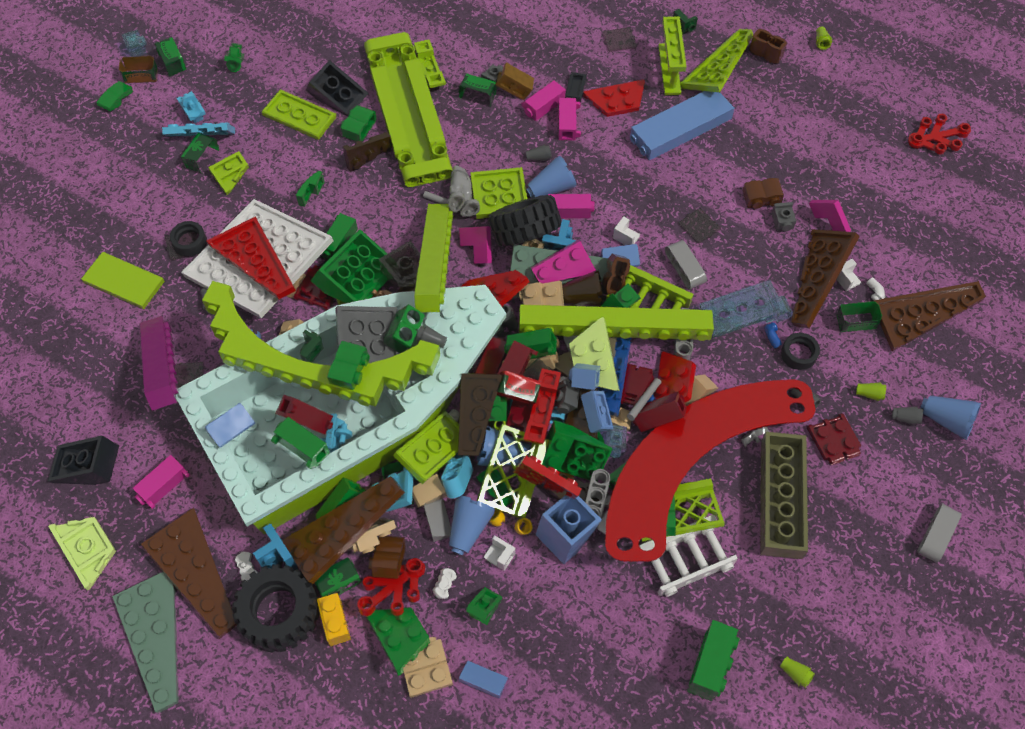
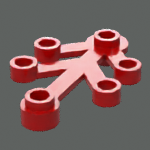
[908,114,971,155]
[357,558,425,616]

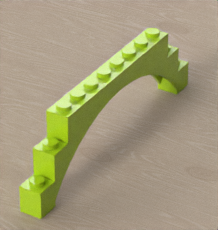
[202,281,440,407]

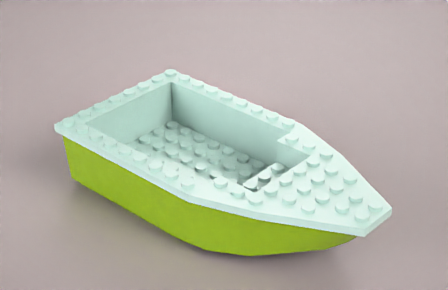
[176,285,506,535]

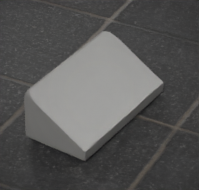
[424,498,451,542]

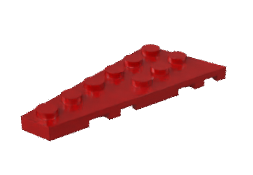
[206,216,296,300]

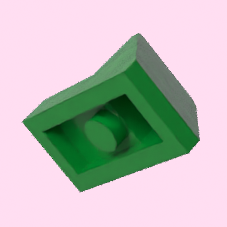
[601,284,641,308]
[466,587,503,625]

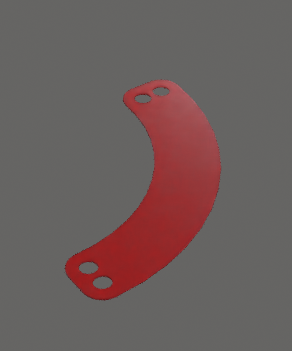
[605,379,815,562]

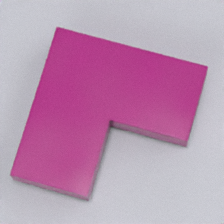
[809,200,851,232]
[459,226,492,264]

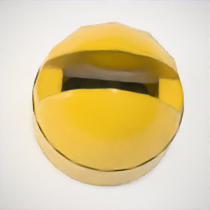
[489,509,505,527]
[514,518,533,535]

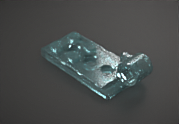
[700,280,793,338]

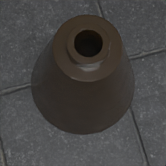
[562,270,604,307]

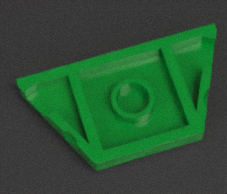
[366,607,430,676]

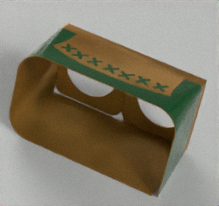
[119,56,158,83]

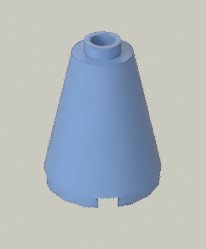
[526,156,577,198]
[920,395,981,440]
[477,426,531,466]
[449,495,495,555]

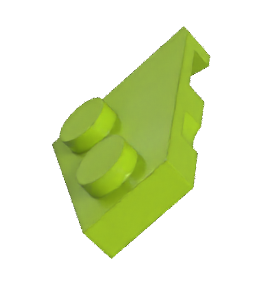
[208,151,249,195]

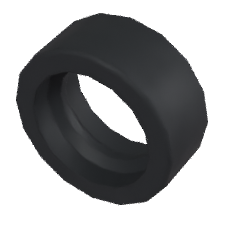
[170,221,207,257]
[781,332,820,370]

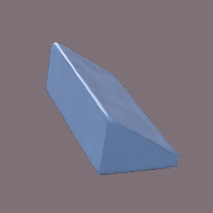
[601,244,640,267]
[581,390,613,433]
[205,403,255,448]
[459,661,508,699]

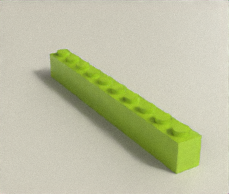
[414,204,453,312]
[519,305,714,341]

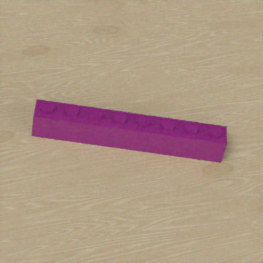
[140,316,179,411]

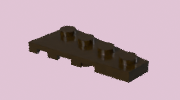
[458,373,502,456]

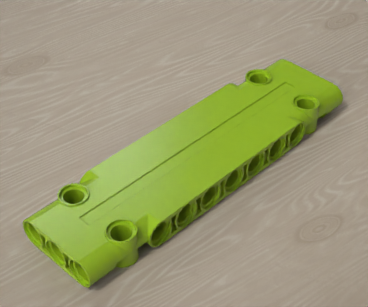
[364,32,453,187]

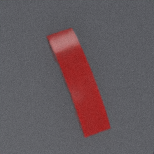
[523,368,561,445]

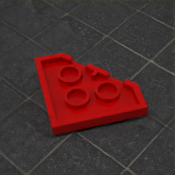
[461,270,530,307]
[513,456,582,499]

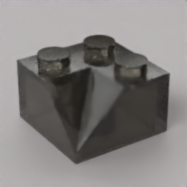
[379,241,421,287]

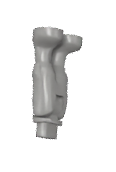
[448,166,480,216]

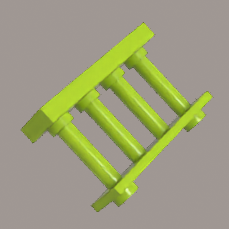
[658,17,687,95]
[606,265,694,309]

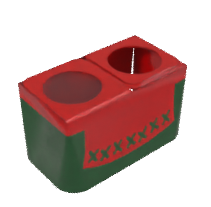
[497,370,541,404]

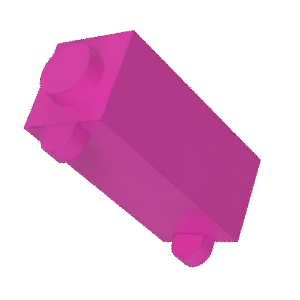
[521,81,566,121]
[559,98,581,140]
[548,194,595,218]
[133,455,190,509]

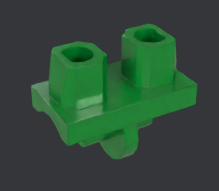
[224,43,245,72]

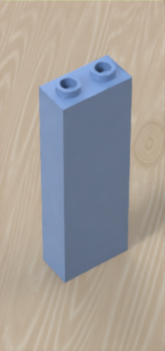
[630,91,735,161]

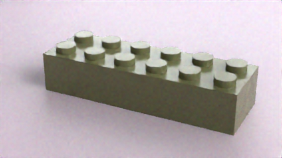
[760,432,808,559]

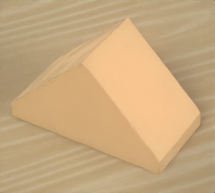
[685,374,718,406]
[412,474,447,507]

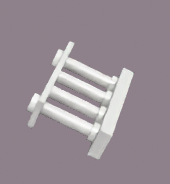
[639,515,738,597]

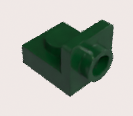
[673,9,698,34]
[299,330,324,363]

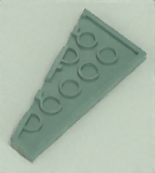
[112,572,179,714]

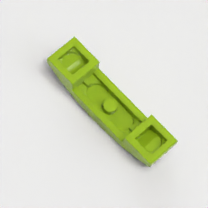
[414,40,446,88]

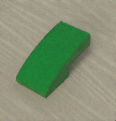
[97,81,133,111]
[296,171,325,207]
[476,467,517,507]

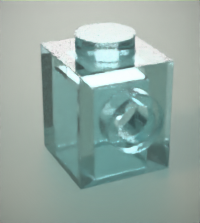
[122,30,147,57]
[605,426,627,458]

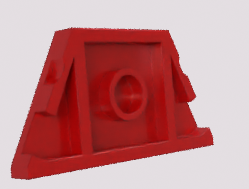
[583,79,645,117]
[654,352,696,403]

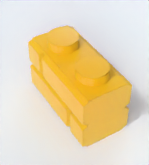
[317,593,351,646]

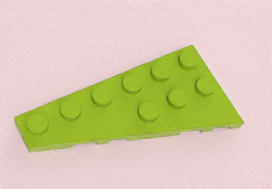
[680,29,753,93]

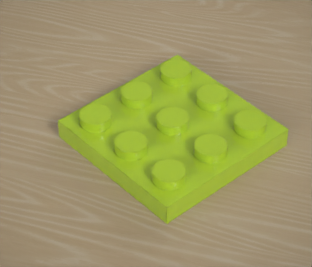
[470,167,527,219]

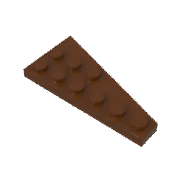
[791,229,859,329]
[873,281,986,352]
[282,476,405,584]
[141,508,237,639]

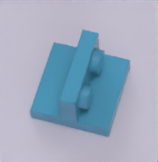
[542,219,577,251]
[253,523,299,571]

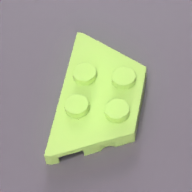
[569,317,620,392]
[48,517,116,591]

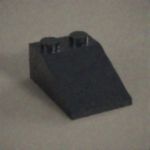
[306,60,369,117]
[48,435,119,485]

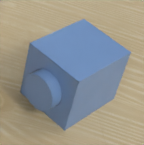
[569,363,600,390]

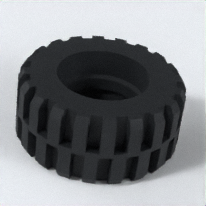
[488,195,562,246]
[232,564,319,653]

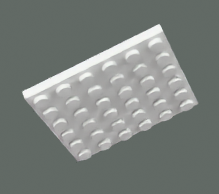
[181,199,333,319]

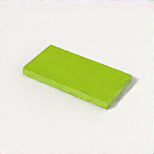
[262,89,337,140]
[81,252,165,309]
[393,411,459,485]

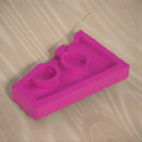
[531,239,596,284]

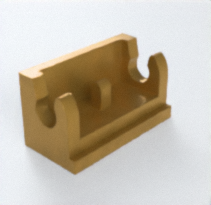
[496,62,534,100]

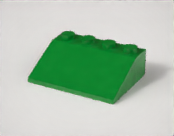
[311,229,401,303]

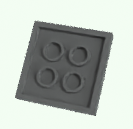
[335,306,400,363]

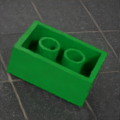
[686,620,740,702]

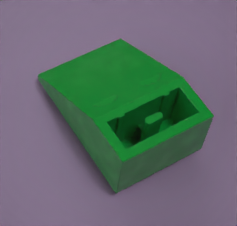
[542,420,612,482]

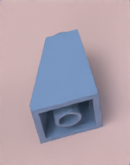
[535,495,602,564]

